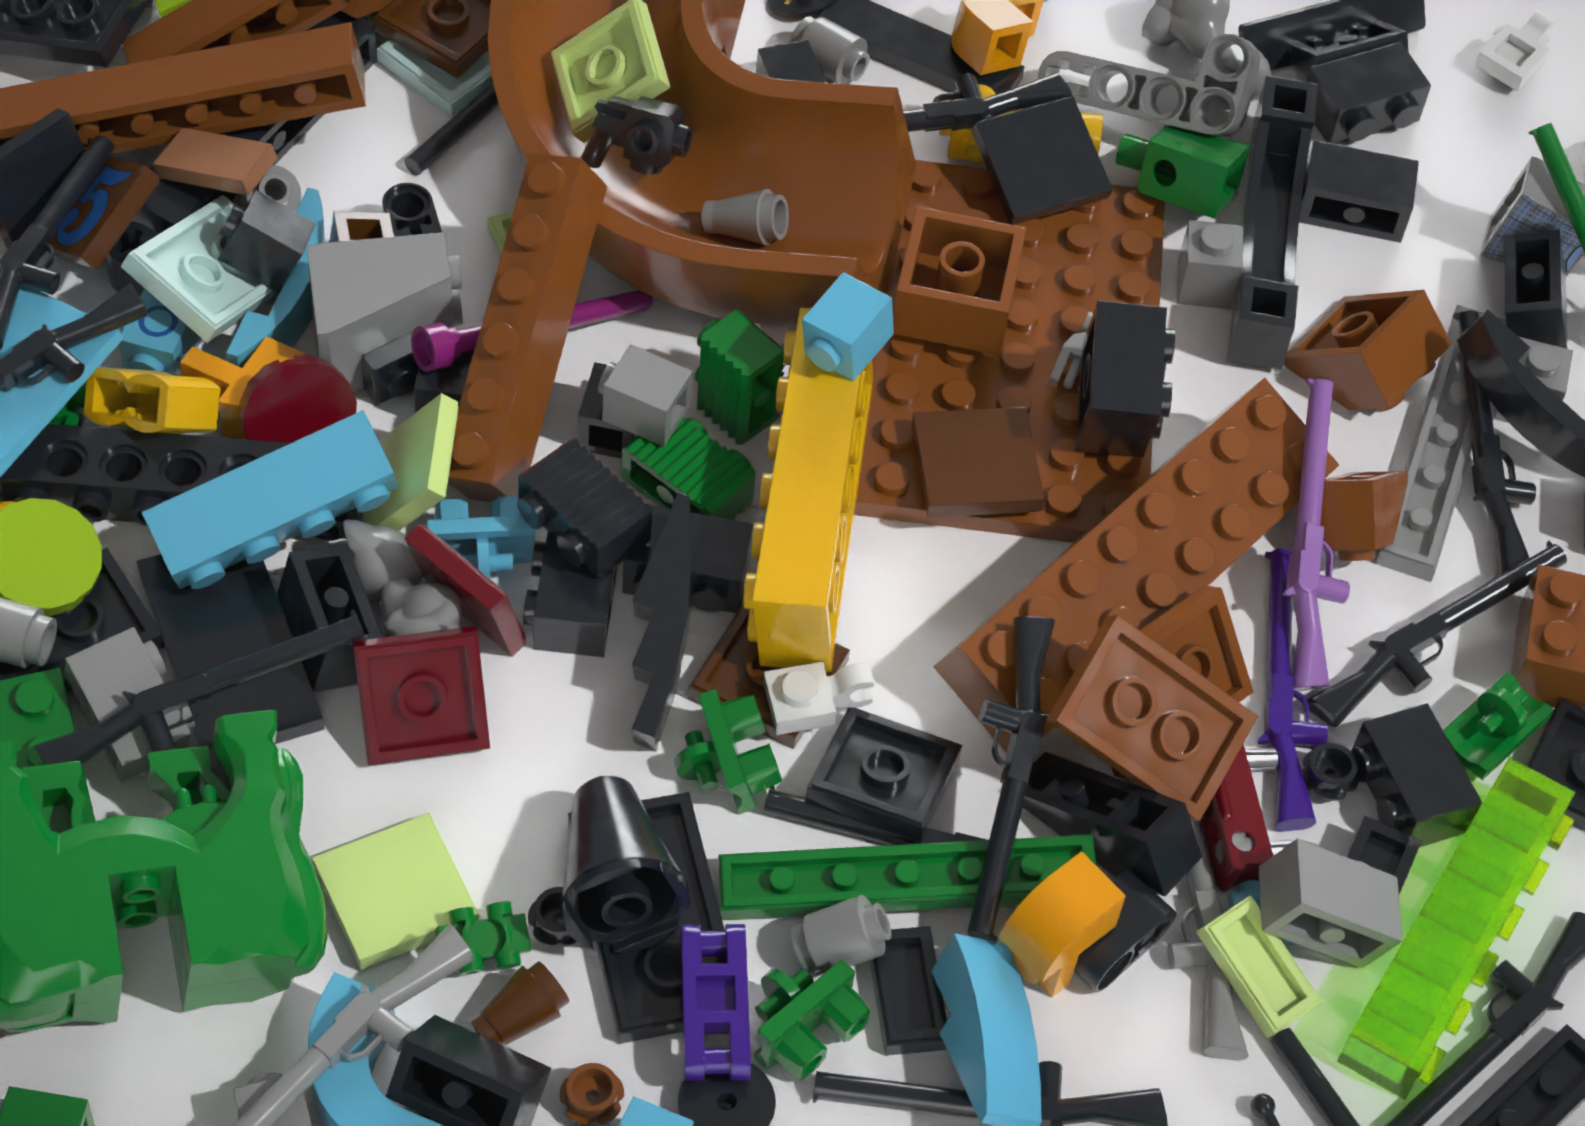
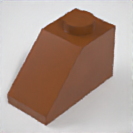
[1320,471,1408,561]

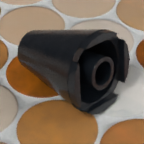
[561,776,691,953]

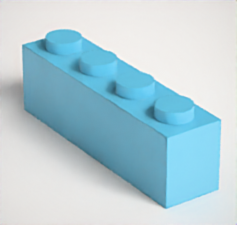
[142,410,398,590]

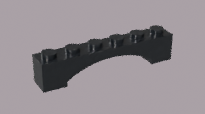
[1227,75,1318,369]

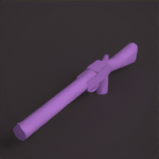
[1283,378,1350,690]

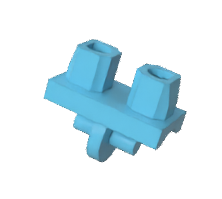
[427,496,536,580]

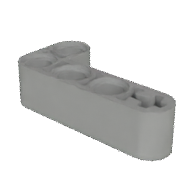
[1038,34,1260,137]

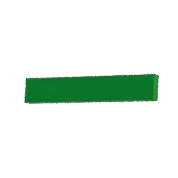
[718,834,1096,920]

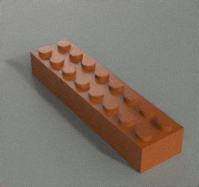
[933,378,1340,753]

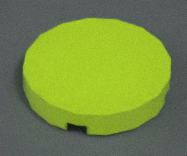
[0,498,102,617]

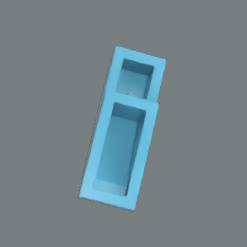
[931,933,1042,1126]

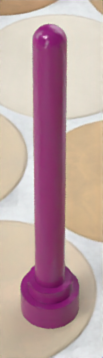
[411,290,653,372]

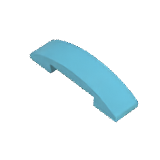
[226,187,326,368]

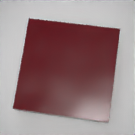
[404,524,527,657]
[353,626,490,765]

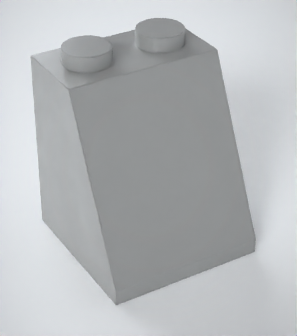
[307,232,463,395]

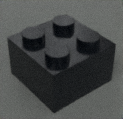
[1075,300,1175,458]

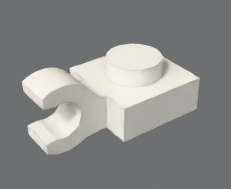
[1475,9,1557,91]
[763,662,874,735]

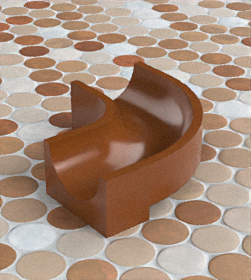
[488,0,916,344]

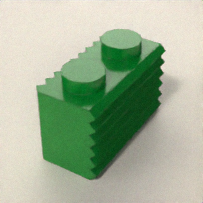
[694,310,785,445]
[621,417,756,520]

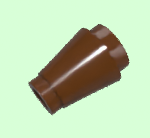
[470,961,570,1046]

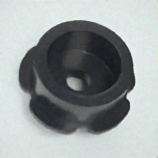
[1302,743,1360,801]
[528,887,578,947]

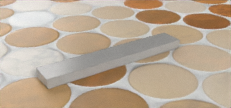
[1376,305,1507,582]

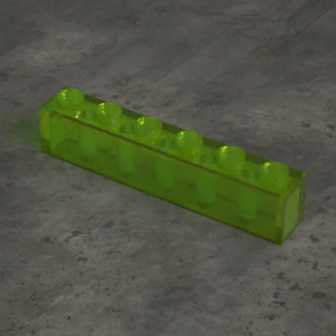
[1337,757,1575,1100]

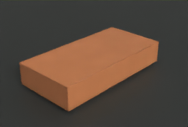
[153,128,278,195]

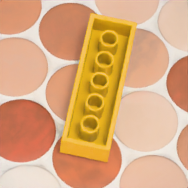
[743,308,873,672]

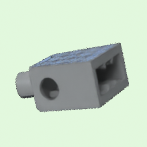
[1480,156,1585,277]

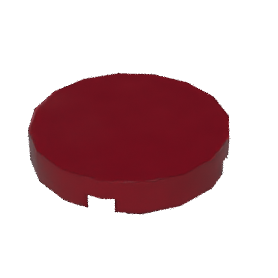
[239,354,357,443]

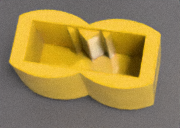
[84,367,221,435]

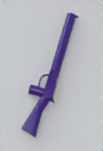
[1257,548,1328,832]

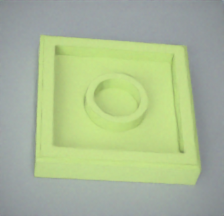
[551,0,671,143]
[363,393,459,531]
[312,813,479,970]

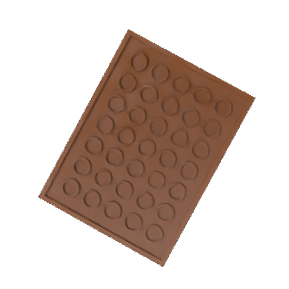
[854,160,1165,543]

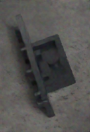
[1238,0,1426,72]

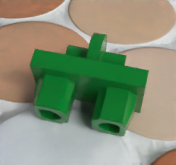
[1443,672,1554,782]
[674,689,783,815]
[754,959,870,1080]

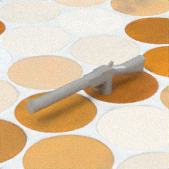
[1167,820,1249,1061]
[233,924,474,1126]

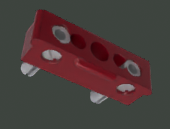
[1200,744,1294,892]

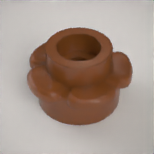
[559,1063,624,1126]

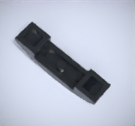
[1457,309,1585,478]

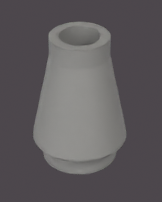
[701,189,789,245]

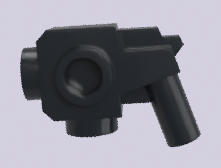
[580,96,693,175]

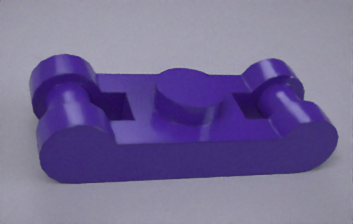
[680,924,751,1081]

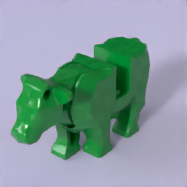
[0,710,328,1032]

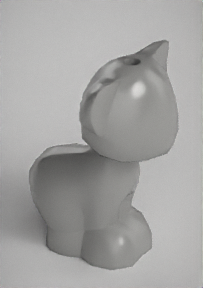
[1142,0,1272,102]
[343,519,463,637]

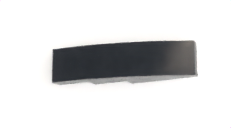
[631,492,694,751]

